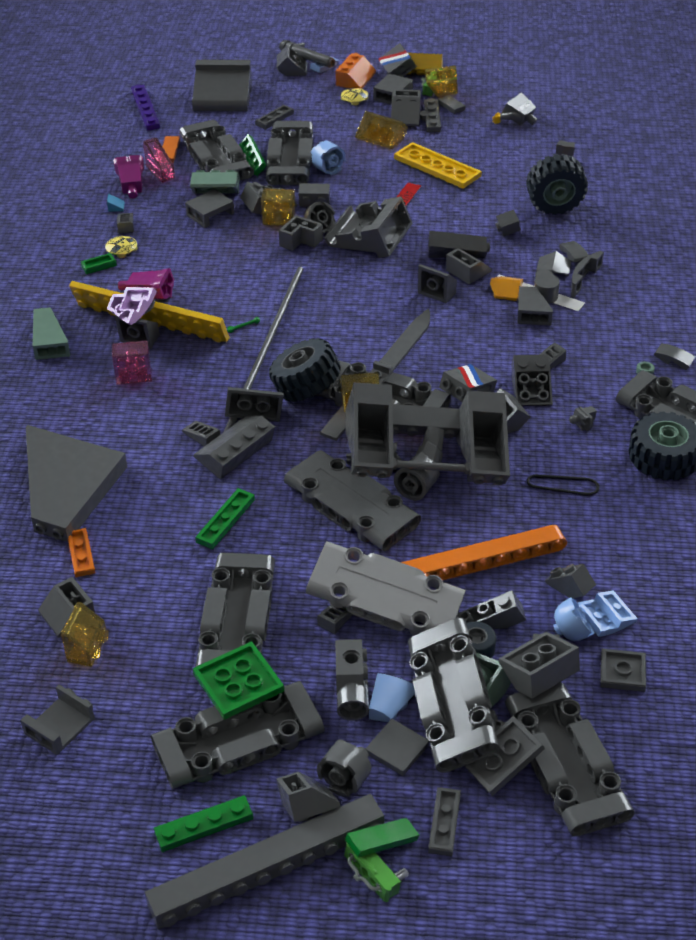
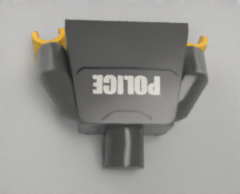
[492,92,538,125]

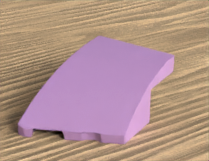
[107,287,157,325]

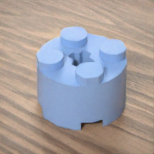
[311,140,346,175]

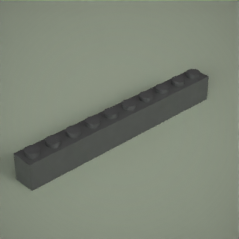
[145,794,384,930]

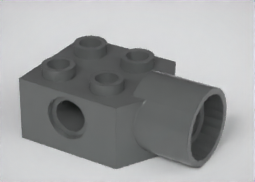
[335,639,369,720]

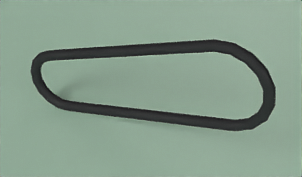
[527,474,600,496]

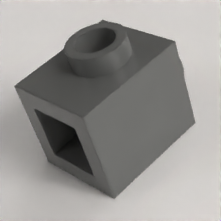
[495,209,521,237]

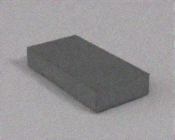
[438,95,466,114]

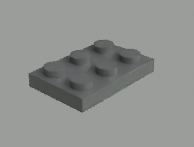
[465,716,545,796]

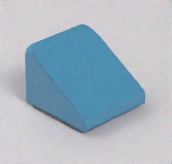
[107,194,125,212]

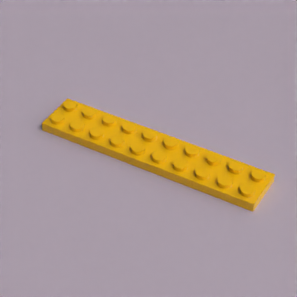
[69,281,230,342]

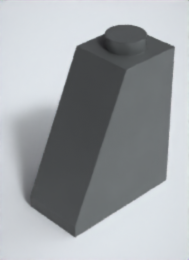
[517,286,553,326]

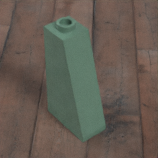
[33,307,70,360]

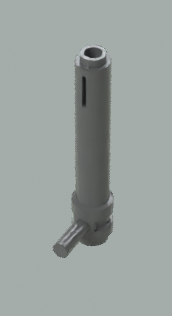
[279,40,335,68]

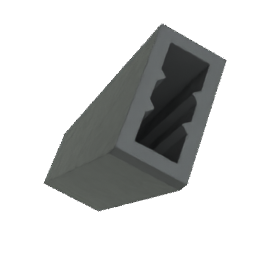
[428,231,490,258]

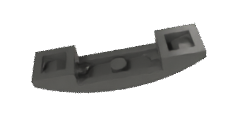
[571,251,604,297]

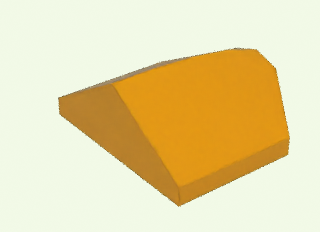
[490,276,523,301]

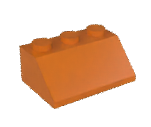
[335,53,376,89]

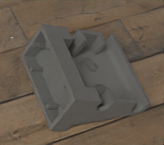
[192,60,252,111]
[324,196,413,258]

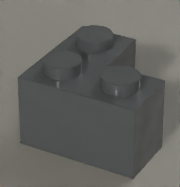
[279,215,323,251]

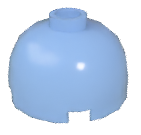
[553,597,594,641]

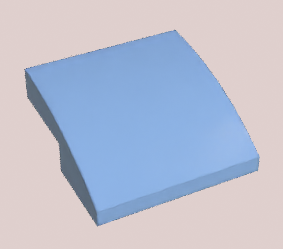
[578,591,637,637]

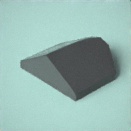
[536,251,571,276]

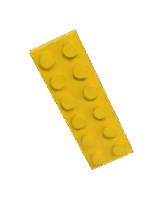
[394,142,482,189]

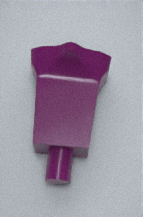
[113,155,144,199]
[118,268,174,299]

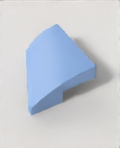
[369,673,416,722]

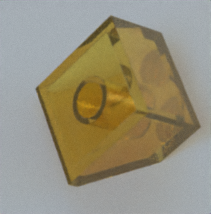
[61,602,109,667]

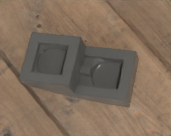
[559,241,589,262]
[654,343,695,370]

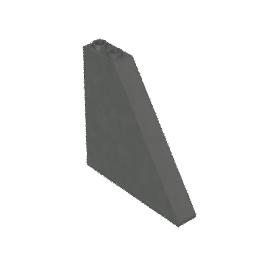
[26,425,127,542]

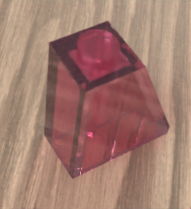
[143,137,175,183]

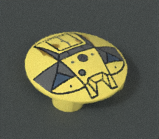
[341,88,368,105]
[105,236,138,258]

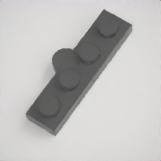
[420,98,441,132]

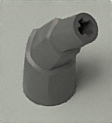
[394,427,444,501]

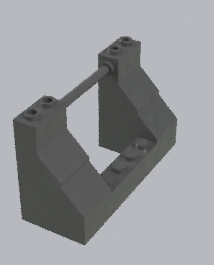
[345,382,510,485]

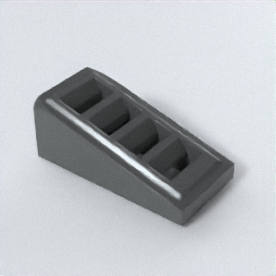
[117,213,134,233]
[539,343,567,369]
[182,421,221,446]
[317,605,353,634]

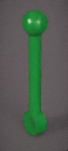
[227,317,260,333]

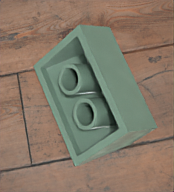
[190,170,239,194]

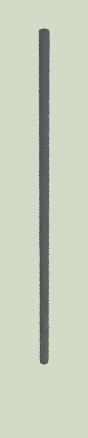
[224,267,304,432]

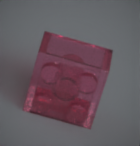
[112,341,152,385]

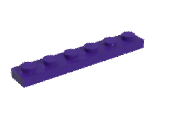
[131,84,160,131]

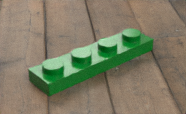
[239,134,267,176]
[195,488,255,549]
[154,795,253,852]

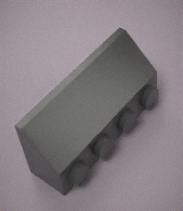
[193,415,275,480]

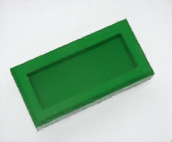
[81,253,117,274]

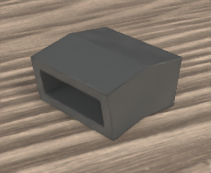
[556,140,575,157]

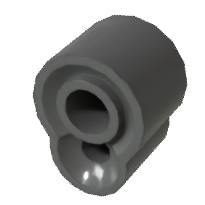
[534,270,560,304]

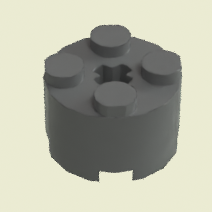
[317,739,372,797]

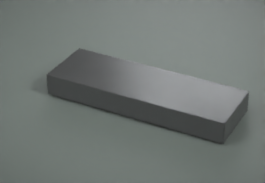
[255,105,294,130]
[428,787,461,857]

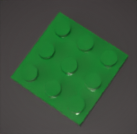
[192,641,285,720]

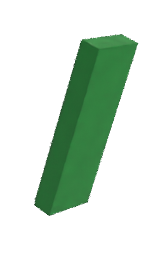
[345,818,419,857]

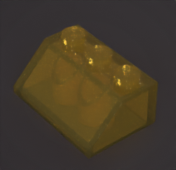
[355,111,408,149]

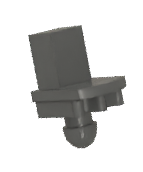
[569,406,597,431]

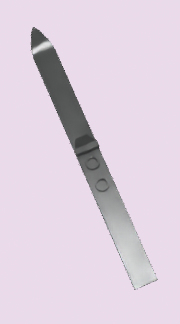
[320,309,430,441]

